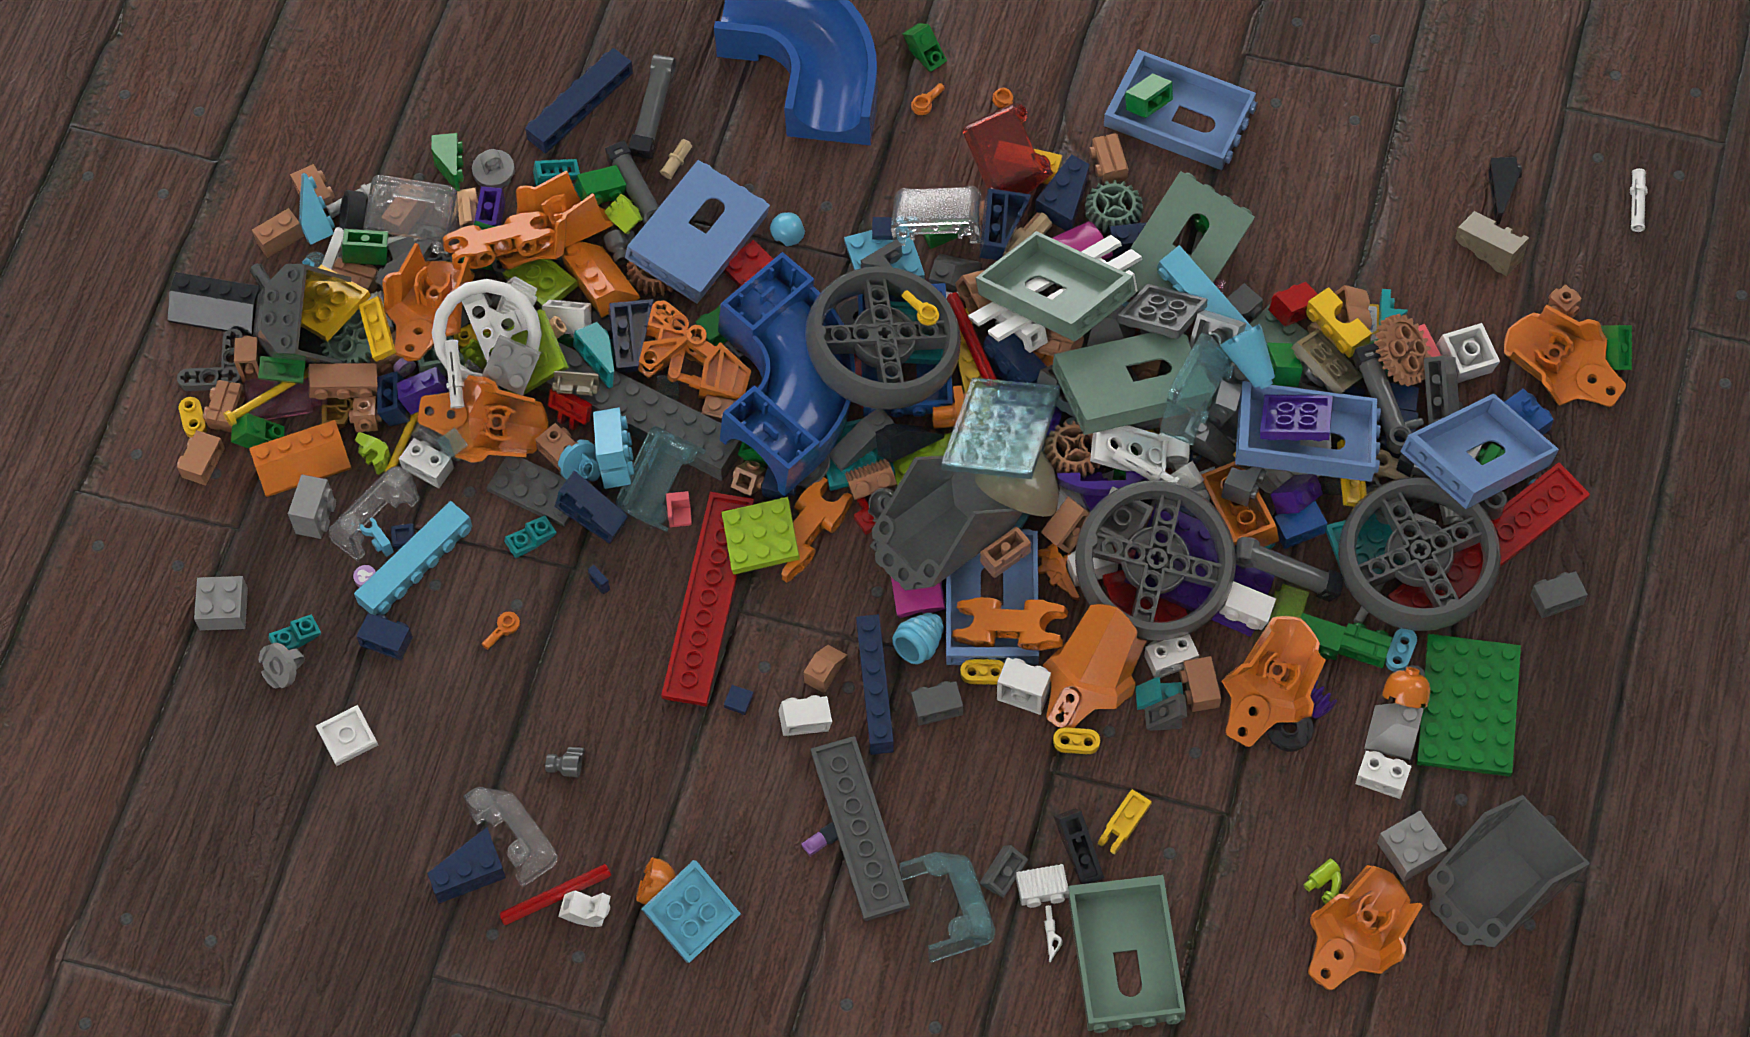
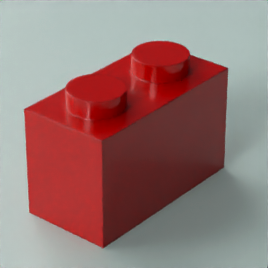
[1268,282,1318,327]

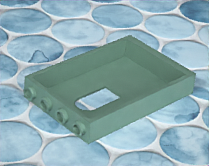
[1123,171,1255,298]
[975,231,1136,342]
[1052,333,1215,435]
[1068,875,1186,1033]

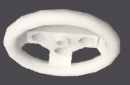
[432,279,542,386]

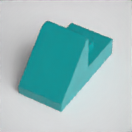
[1379,289,1408,325]
[1135,677,1183,710]

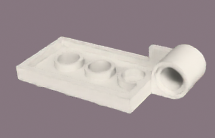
[1090,425,1190,480]

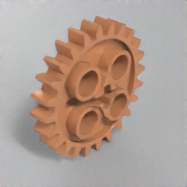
[1374,314,1432,386]

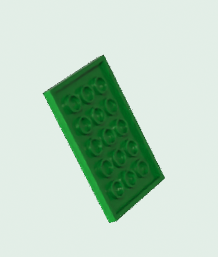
[1417,634,1521,777]

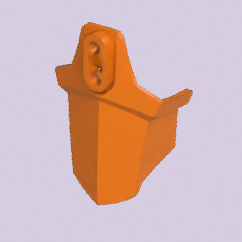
[495,171,614,269]
[382,243,475,362]
[1504,305,1626,407]
[417,375,549,462]
[1043,604,1147,728]
[1221,616,1326,747]
[1308,865,1423,990]

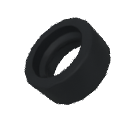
[339,190,366,230]

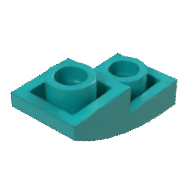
[504,515,556,558]
[269,614,321,650]

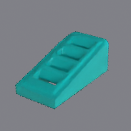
[533,159,580,186]

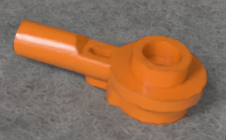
[911,83,945,115]
[992,88,1026,123]
[482,612,520,650]

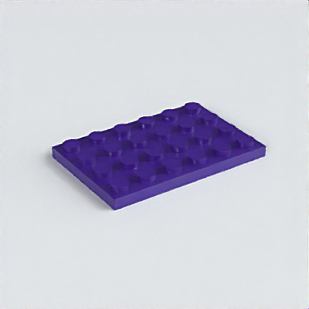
[1124,502,1275,637]

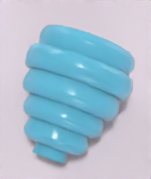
[892,613,944,664]

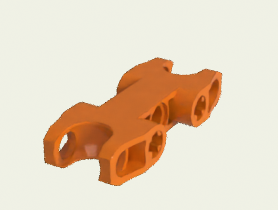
[442,211,555,270]
[781,477,853,583]
[951,597,1068,651]

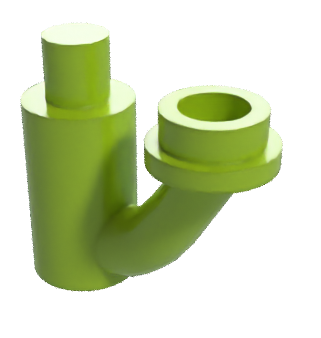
[1303,858,1342,904]

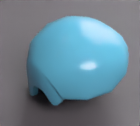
[770,212,805,246]

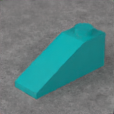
[573,322,614,388]

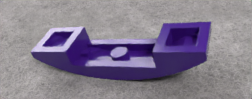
[1057,471,1149,496]

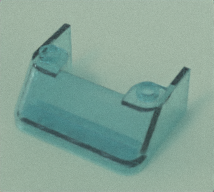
[1160,332,1235,445]
[616,426,706,532]
[899,852,995,962]

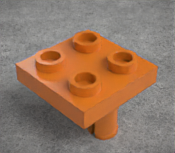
[932,386,971,437]

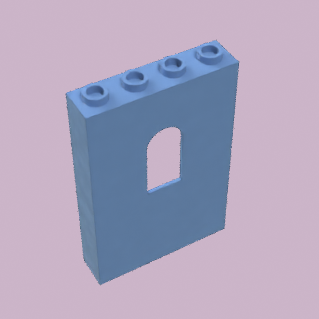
[1104,49,1258,170]
[625,160,770,304]
[1235,381,1381,482]
[1400,394,1559,509]
[946,529,1039,665]

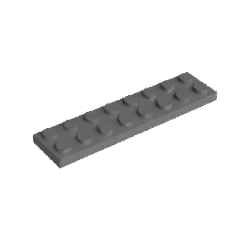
[810,736,910,922]

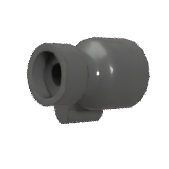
[603,229,635,266]
[545,746,584,778]

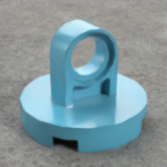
[558,440,601,481]

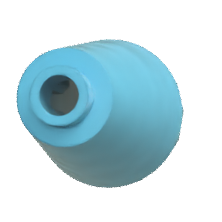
[1220,324,1275,389]

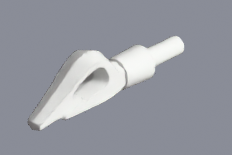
[1044,906,1062,962]

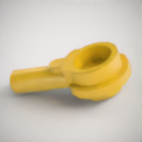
[902,290,939,326]

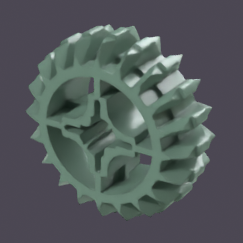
[1085,180,1143,234]

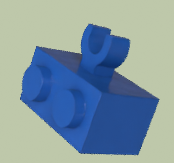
[1504,388,1554,435]

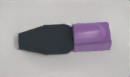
[801,822,838,856]

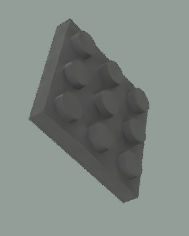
[1118,284,1208,339]

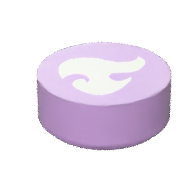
[393,358,416,377]
[353,565,376,588]

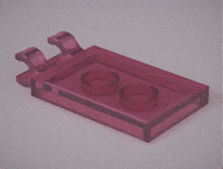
[245,377,328,420]

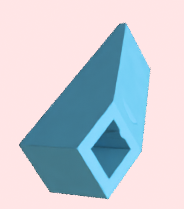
[299,173,335,245]

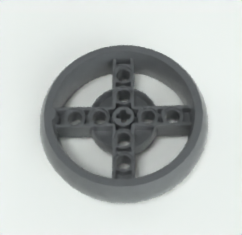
[805,266,961,409]
[1339,477,1501,631]
[1075,480,1236,640]

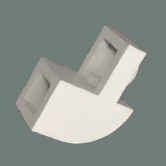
[558,890,611,927]

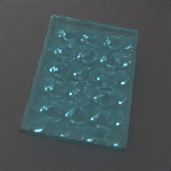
[941,378,1060,479]

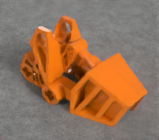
[638,300,751,401]

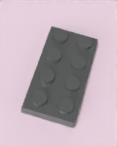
[487,456,571,528]

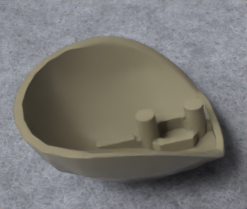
[975,436,1059,516]

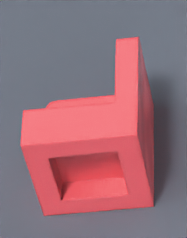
[666,491,692,527]

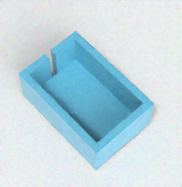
[593,407,634,489]

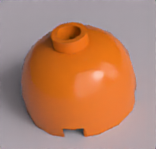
[1382,667,1431,708]
[636,857,676,905]

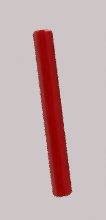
[946,292,998,390]
[500,864,611,925]

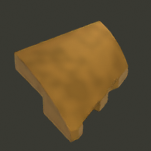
[322,397,360,430]

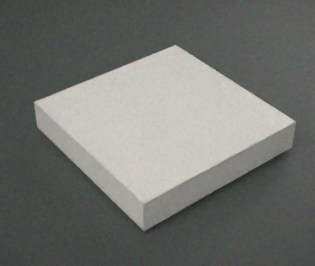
[316,705,378,766]

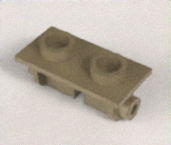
[552,371,600,396]

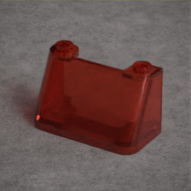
[963,103,1053,194]

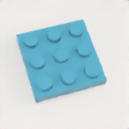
[844,221,925,279]
[641,860,741,963]

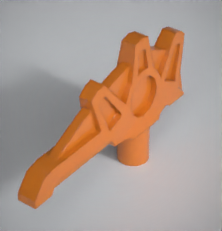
[1038,543,1080,600]

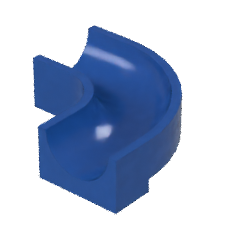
[714,0,878,146]
[718,252,855,496]

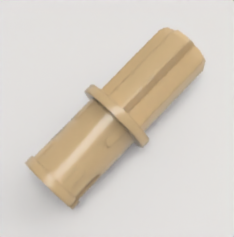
[660,139,692,179]

